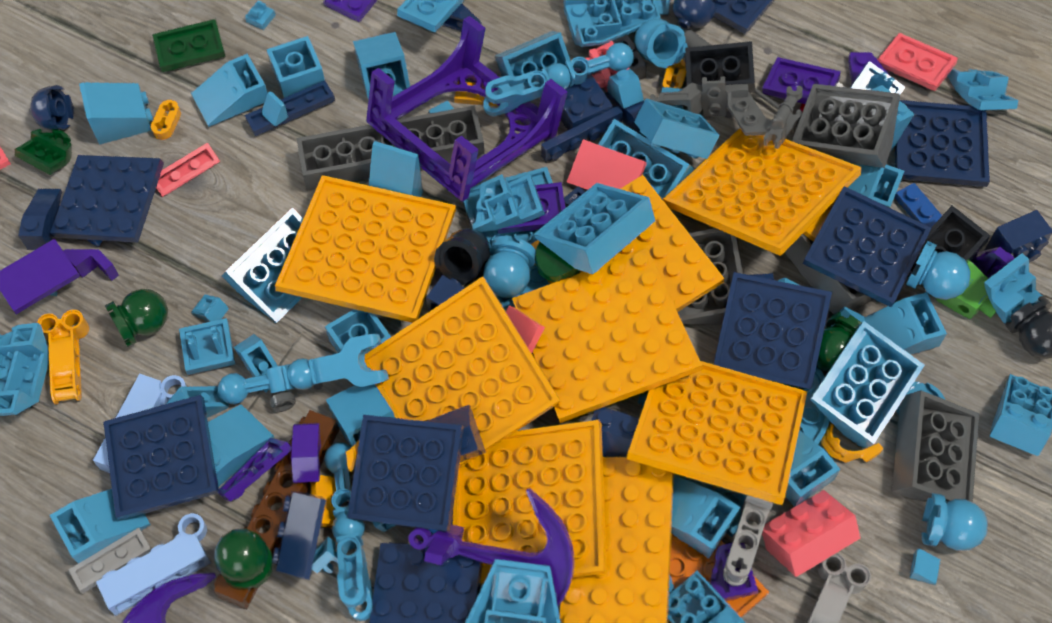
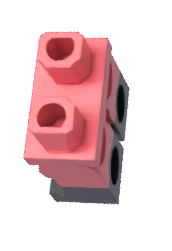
[585,34,647,92]

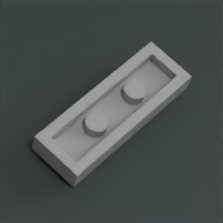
[68,528,152,594]

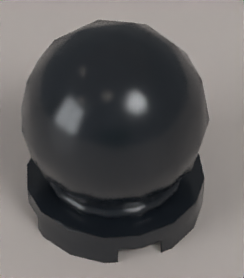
[434,228,491,285]
[1005,296,1052,359]

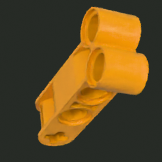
[37,310,90,405]

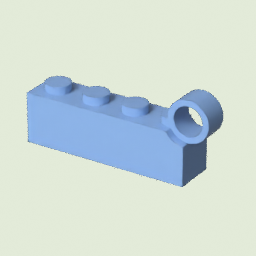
[93,374,187,473]
[96,513,211,616]

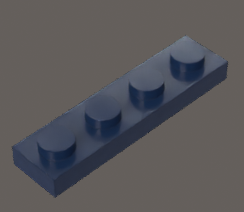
[245,80,335,136]
[541,106,623,163]

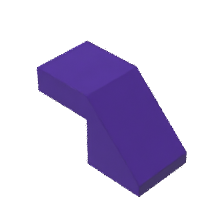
[63,249,119,281]
[291,423,321,483]

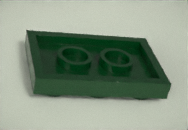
[152,19,226,72]

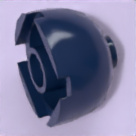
[673,0,717,29]
[30,85,74,130]

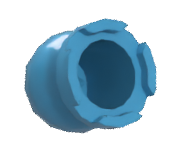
[634,19,688,68]
[483,236,536,298]
[906,241,970,300]
[921,493,988,551]

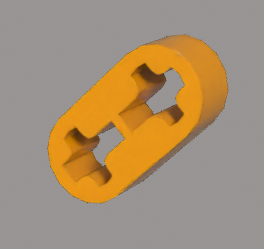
[662,60,686,89]
[151,100,181,140]

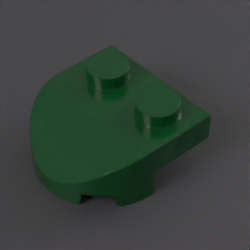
[15,129,72,175]
[535,242,580,282]

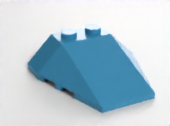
[0,323,49,416]
[465,559,561,623]

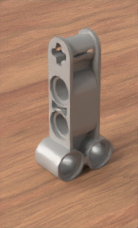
[723,495,773,586]
[807,553,871,623]

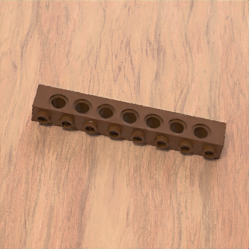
[214,410,340,610]

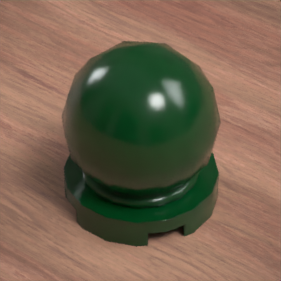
[104,289,168,347]
[816,312,862,373]
[214,528,273,590]

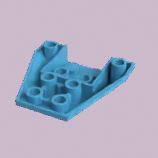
[564,0,661,47]

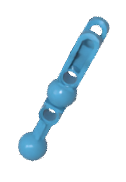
[483,43,634,116]
[218,333,389,404]
[324,443,373,621]

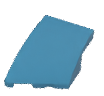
[947,68,1019,110]
[473,174,545,232]
[984,253,1043,324]

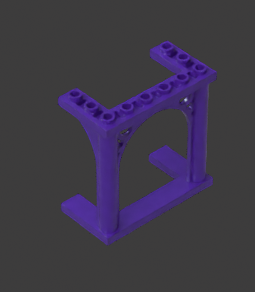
[366,16,568,202]

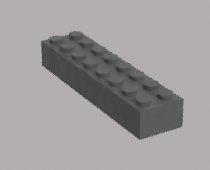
[296,105,485,190]

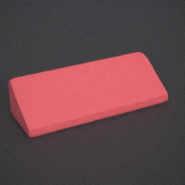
[156,143,220,197]

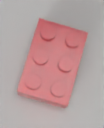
[762,490,860,577]

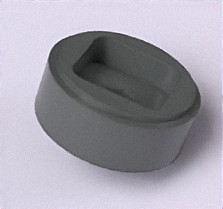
[270,391,296,412]

